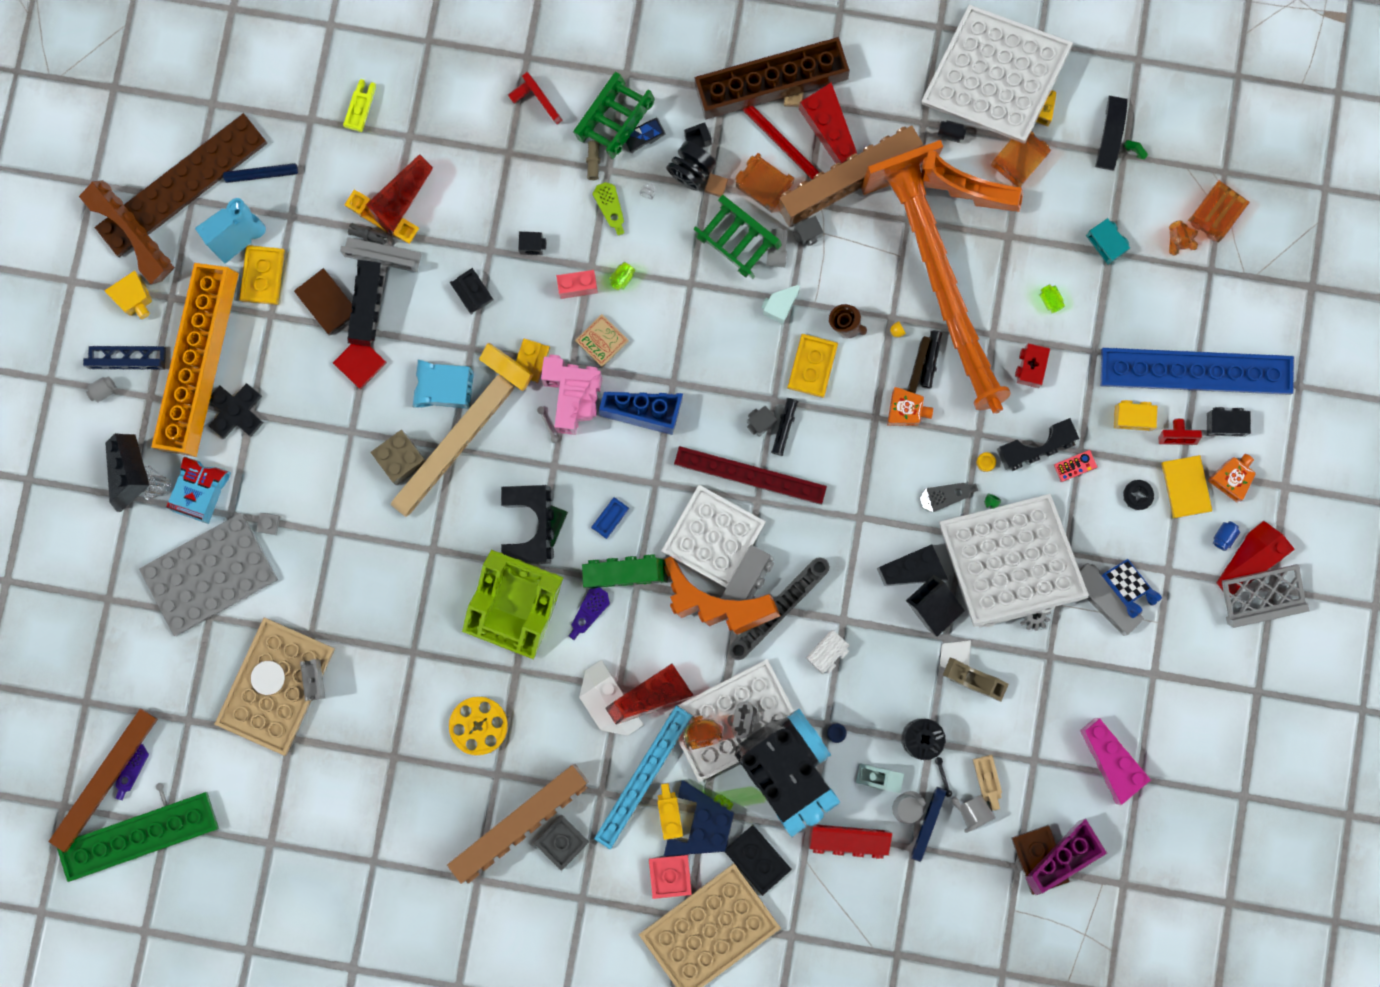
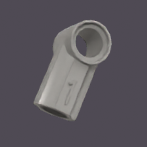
[766,228,787,267]

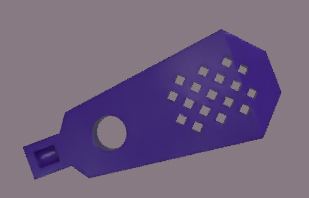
[569,587,610,640]
[115,744,149,801]

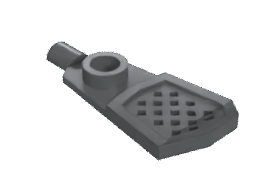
[920,483,978,512]

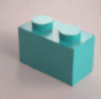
[1086,218,1130,265]

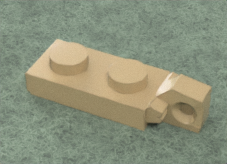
[972,755,1002,811]

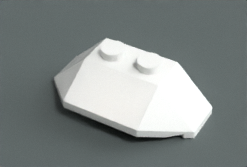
[579,660,644,736]

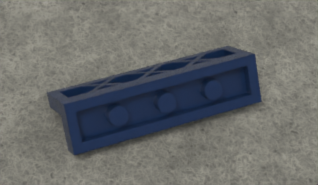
[83,346,166,370]

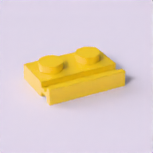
[516,338,550,383]

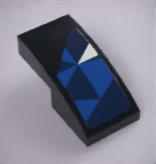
[625,118,666,153]

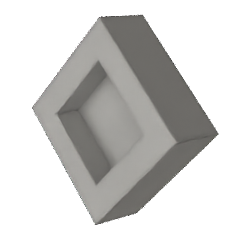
[256,513,280,535]

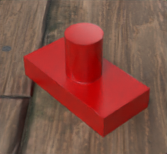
[1158,418,1202,445]

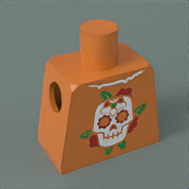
[887,387,933,426]
[1207,454,1256,502]

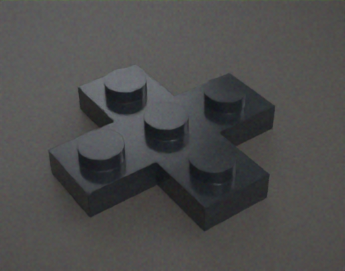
[209,383,264,439]

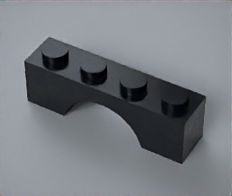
[997,418,1079,471]

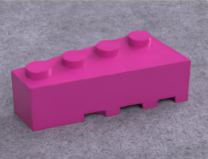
[1080,718,1151,805]

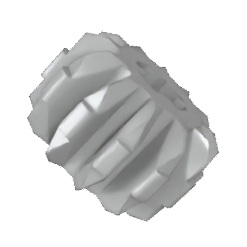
[1020,611,1051,631]

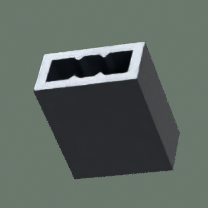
[906,575,965,637]

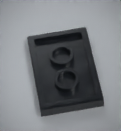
[725,824,792,896]

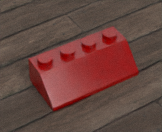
[809,824,892,859]

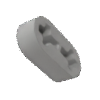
[732,702,753,739]

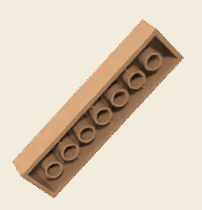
[778,125,923,228]
[447,764,589,884]

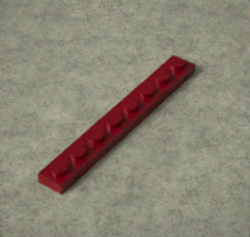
[674,446,827,505]

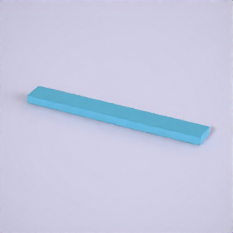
[594,705,693,849]

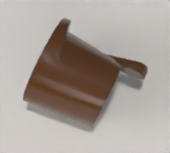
[829,304,867,338]

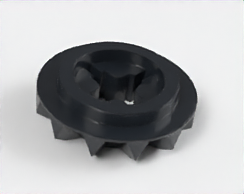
[1123,480,1154,510]

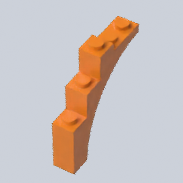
[922,150,1023,212]
[664,556,780,635]

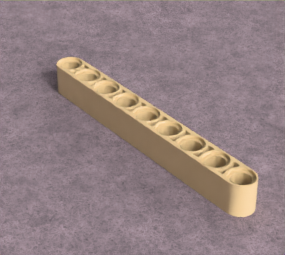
[391,375,514,517]

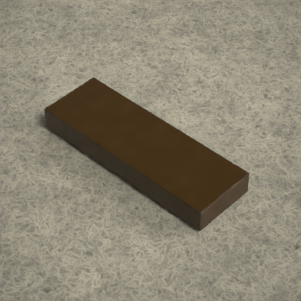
[907,336,930,393]

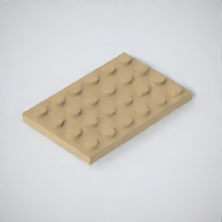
[214,617,335,756]
[639,863,781,987]

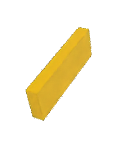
[479,343,534,391]

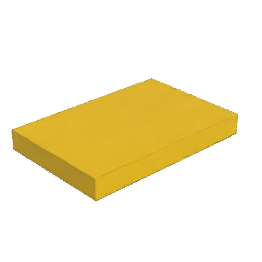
[239,245,285,305]
[787,334,838,398]
[1161,455,1212,519]

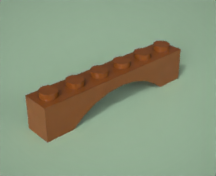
[79,180,175,284]

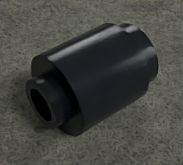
[938,120,967,143]

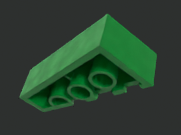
[582,554,668,588]

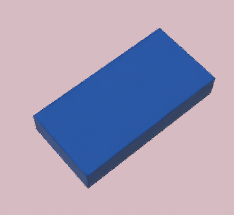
[591,497,629,539]

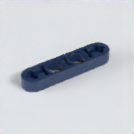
[911,786,946,862]

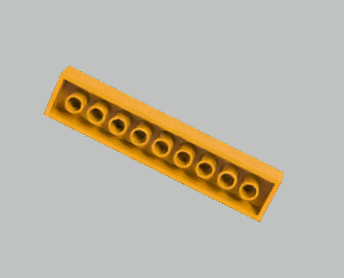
[151,263,239,457]

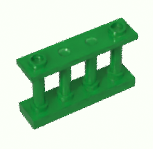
[573,72,655,159]
[694,194,782,279]

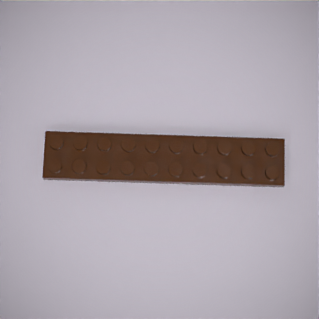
[94,113,268,257]

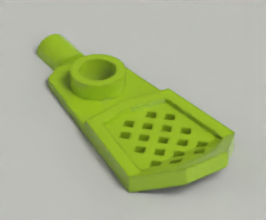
[592,182,625,236]

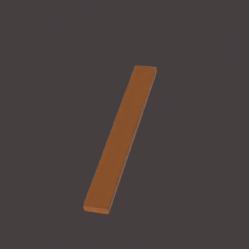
[48,708,158,852]

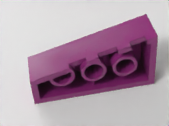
[1025,819,1107,896]

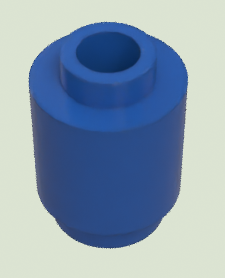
[1213,521,1240,551]

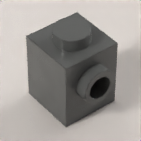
[793,216,824,246]
[747,405,777,437]

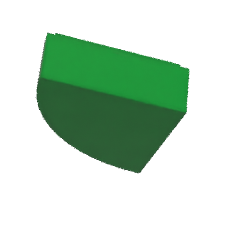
[1123,140,1148,160]

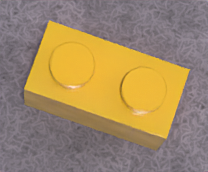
[1114,400,1158,431]

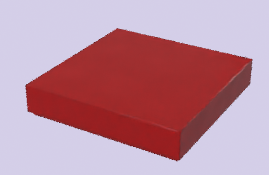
[333,344,387,390]

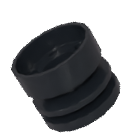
[666,141,716,191]
[901,719,946,760]

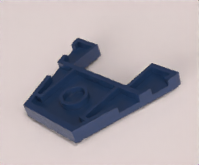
[664,780,735,856]

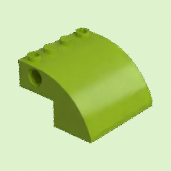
[462,550,564,660]

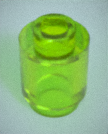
[609,262,636,291]
[1039,284,1065,314]

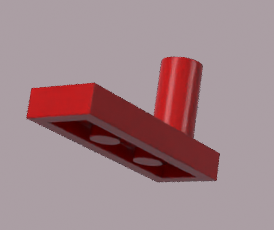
[508,71,563,125]

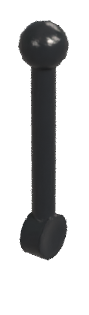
[935,757,952,797]

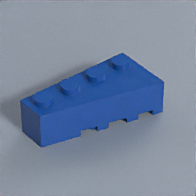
[599,392,683,435]

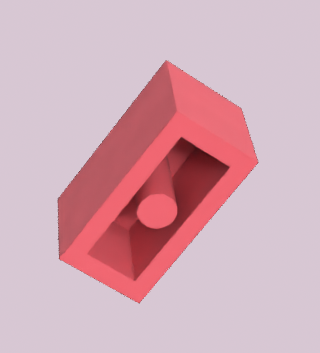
[556,270,598,299]

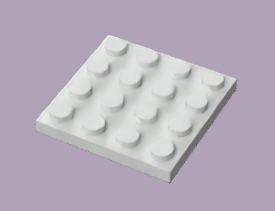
[661,485,766,588]

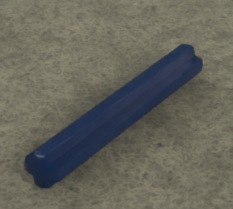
[223,163,298,183]

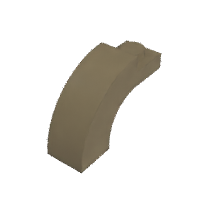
[943,657,1009,702]

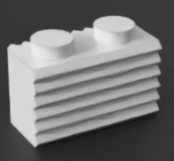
[805,629,850,674]

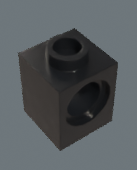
[518,231,547,255]

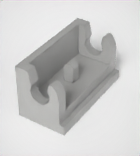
[300,659,325,701]

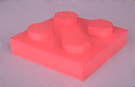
[649,855,692,899]

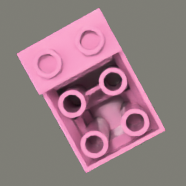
[541,355,602,435]

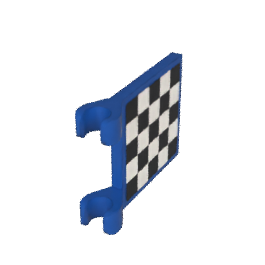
[1102,559,1162,618]

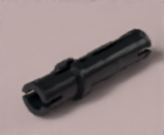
[920,330,943,389]
[771,398,799,456]

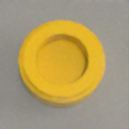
[976,452,996,472]

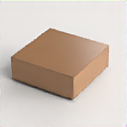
[704,173,728,197]

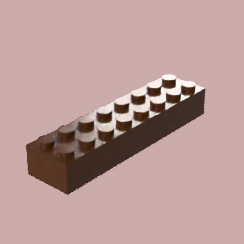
[695,37,850,120]

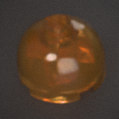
[683,716,723,750]

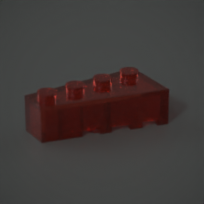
[364,154,433,237]
[605,664,694,725]

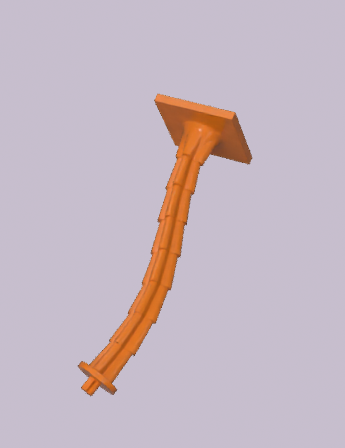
[861,140,1011,414]

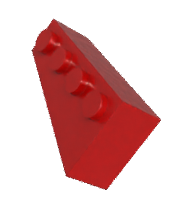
[799,82,857,164]

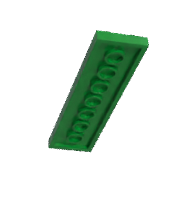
[57,792,219,882]

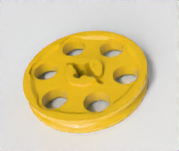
[449,697,508,755]

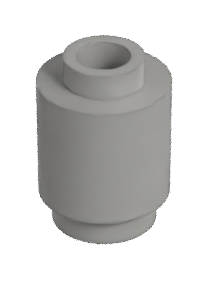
[86,376,117,402]

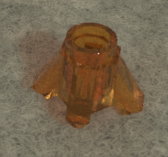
[1169,220,1198,256]

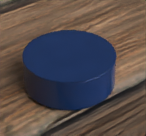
[827,723,847,743]

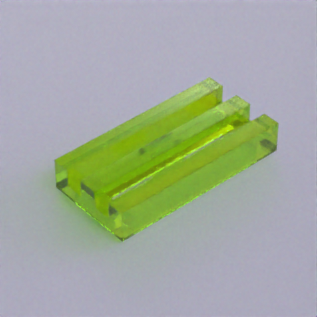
[713,793,734,811]

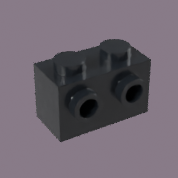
[1207,407,1251,437]

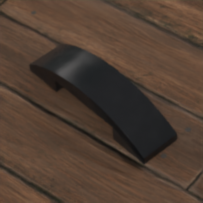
[1095,95,1128,171]

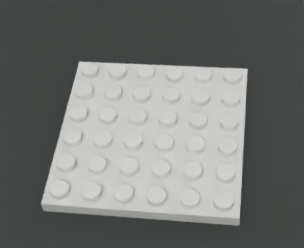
[921,5,1073,144]
[939,494,1089,627]

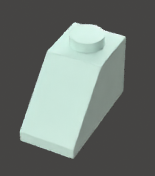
[761,285,800,324]
[856,764,904,793]

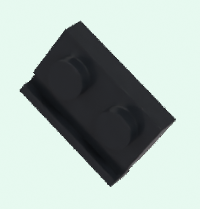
[450,268,494,314]

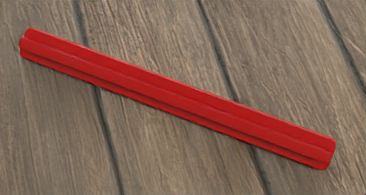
[742,106,820,180]

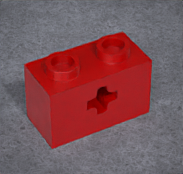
[1015,343,1050,388]

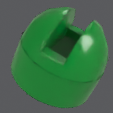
[984,493,1001,509]

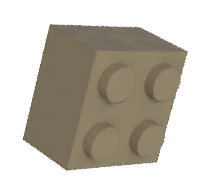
[371,429,426,485]

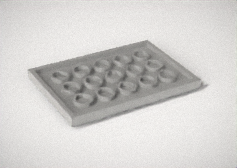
[139,513,278,636]

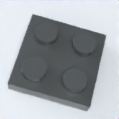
[534,815,589,871]

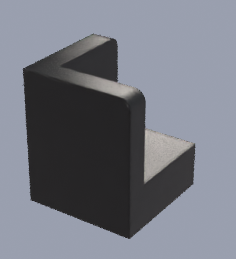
[684,122,712,148]

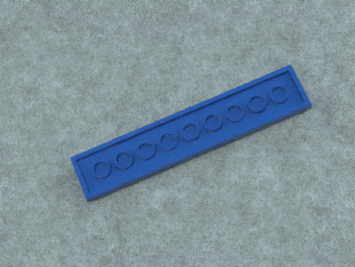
[1100,348,1294,395]

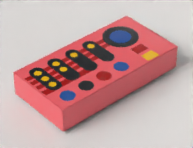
[1054,450,1097,482]

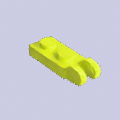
[343,79,376,133]

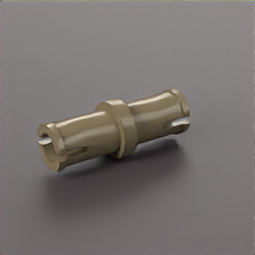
[586,141,601,180]

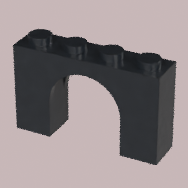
[501,485,554,564]

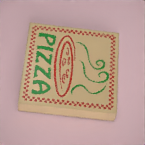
[575,314,629,367]

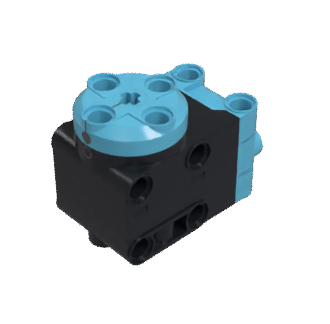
[734,709,841,837]

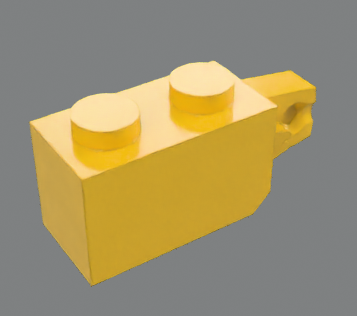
[657,783,683,840]

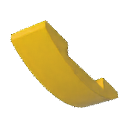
[344,189,419,244]

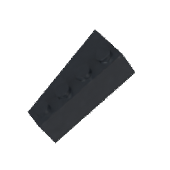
[347,260,384,346]

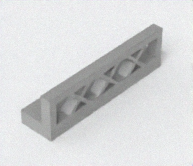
[340,237,422,272]

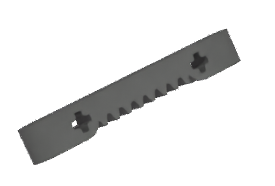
[729,557,830,660]

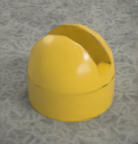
[890,321,906,338]

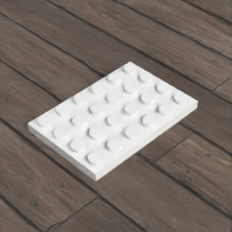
[664,659,794,782]

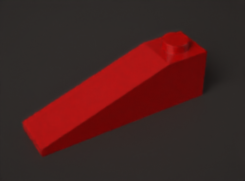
[1216,521,1295,597]

